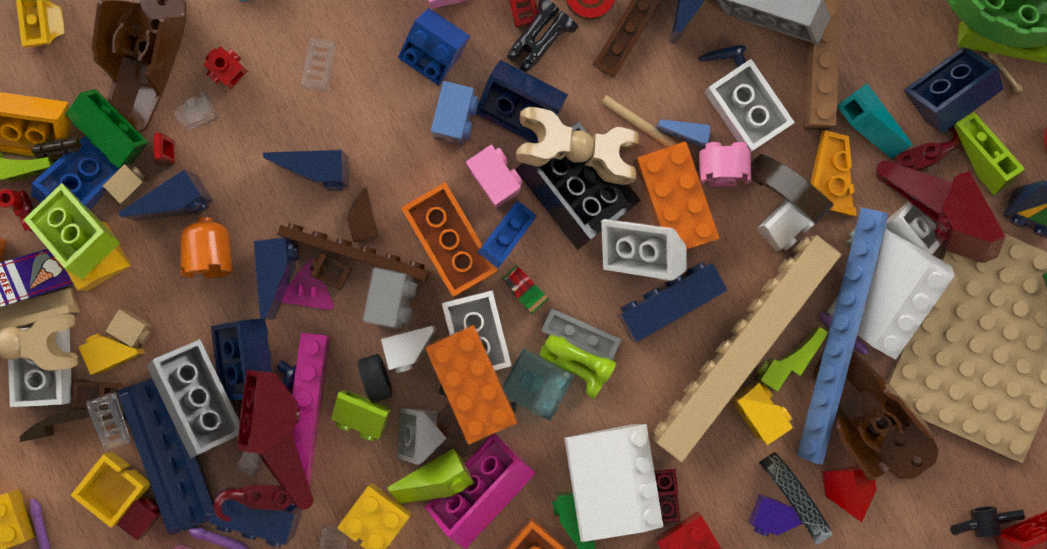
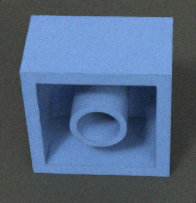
[431,81,479,146]

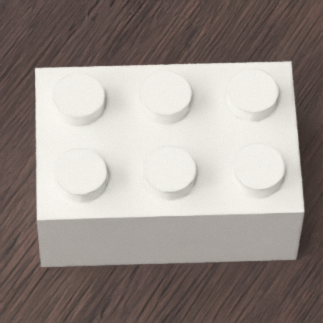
[704,59,795,152]
[442,291,512,370]
[8,328,72,407]

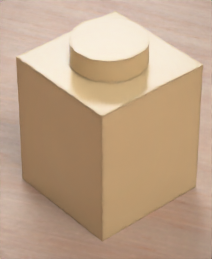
[103,164,149,206]
[106,309,152,347]

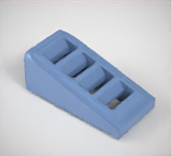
[656,119,710,148]

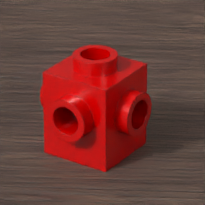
[203,46,248,89]

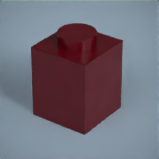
[117,497,161,540]

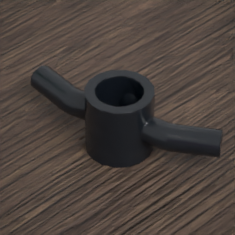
[950,506,1025,537]

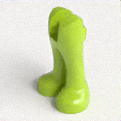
[539,335,616,399]

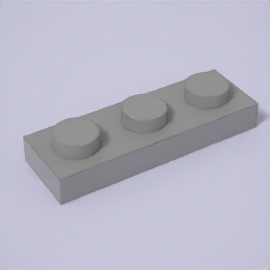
[541,308,622,360]

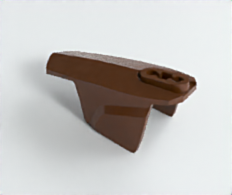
[92,0,186,132]
[813,350,939,480]

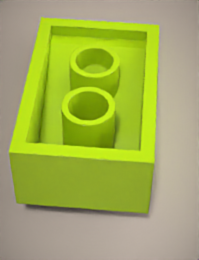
[24,183,120,279]

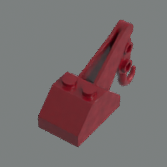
[876,126,1006,263]
[214,370,314,522]

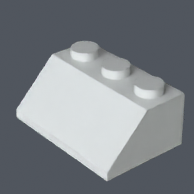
[601,219,687,280]

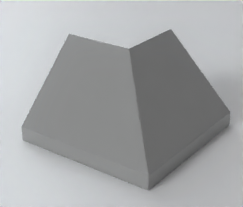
[397,407,446,464]

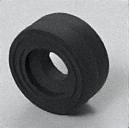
[358,354,392,403]

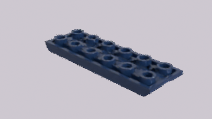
[118,378,214,535]

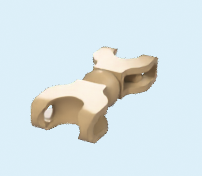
[516,107,639,185]
[0,314,78,370]

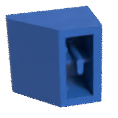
[398,8,470,86]

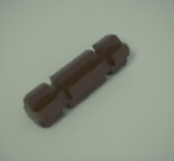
[32,137,82,159]

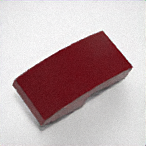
[654,469,681,524]

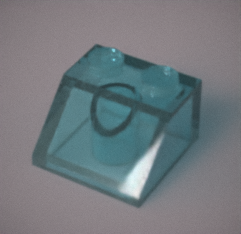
[503,348,575,421]

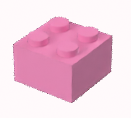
[466,145,522,209]

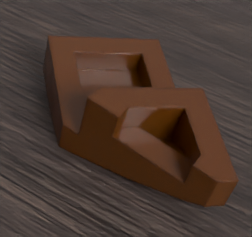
[347,187,378,242]
[72,381,122,408]

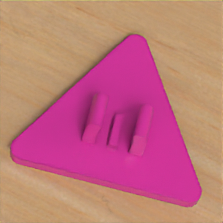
[282,258,334,310]

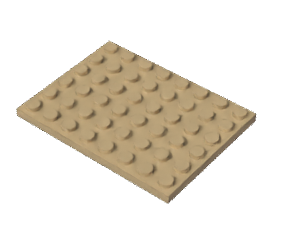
[887,233,1047,464]

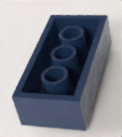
[618,262,728,342]

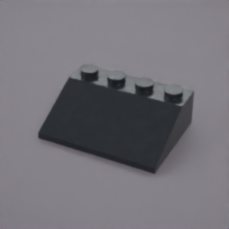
[515,122,641,250]

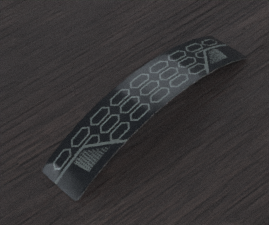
[759,452,833,545]

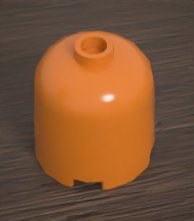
[180,217,233,279]

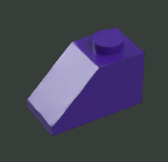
[749,494,803,537]

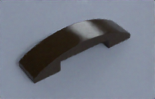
[751,154,834,224]
[19,408,127,442]

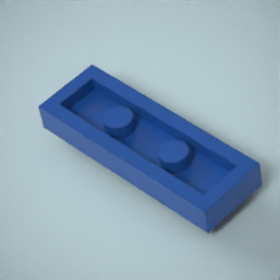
[477,200,537,268]

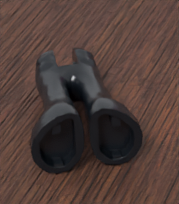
[507,0,579,72]

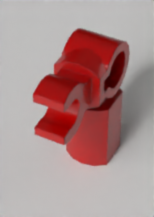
[0,189,34,232]

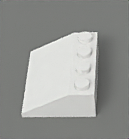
[827,229,955,360]
[564,424,663,542]

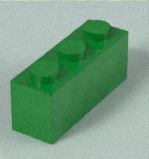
[65,89,149,169]

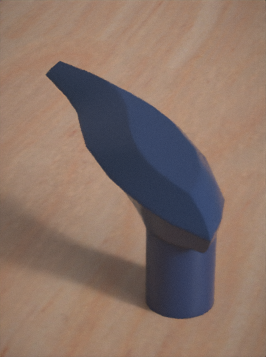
[698,45,746,67]
[277,360,296,392]

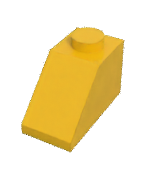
[78,334,145,375]

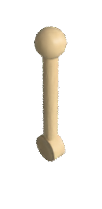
[986,52,1023,94]

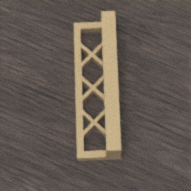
[0,288,80,329]

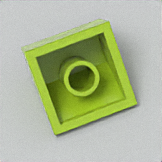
[331,390,393,441]

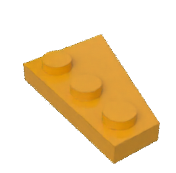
[810,130,856,217]

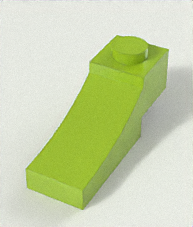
[0,153,57,182]
[756,327,829,392]

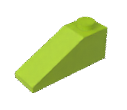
[954,112,1025,195]
[387,448,474,504]

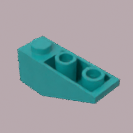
[837,83,913,159]

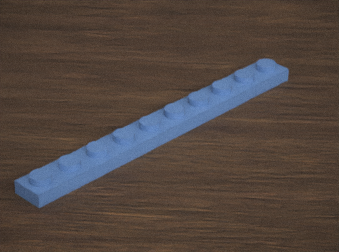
[797,207,889,464]

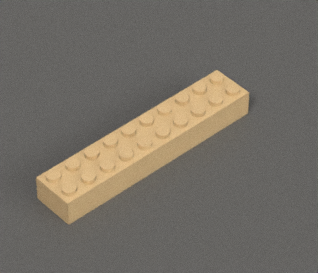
[652,235,842,462]

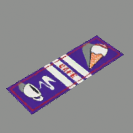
[0,249,73,307]

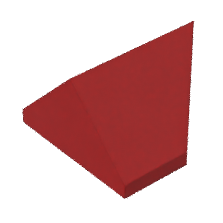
[822,466,877,523]

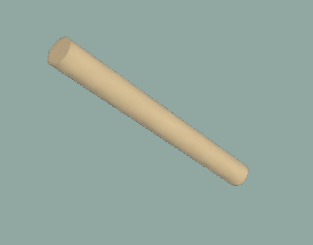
[601,95,679,147]

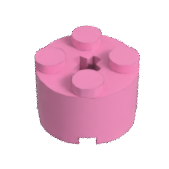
[699,142,751,187]

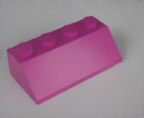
[424,433,536,549]

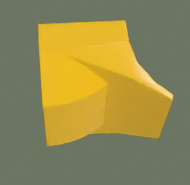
[16,0,65,48]

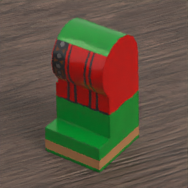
[501,265,549,314]

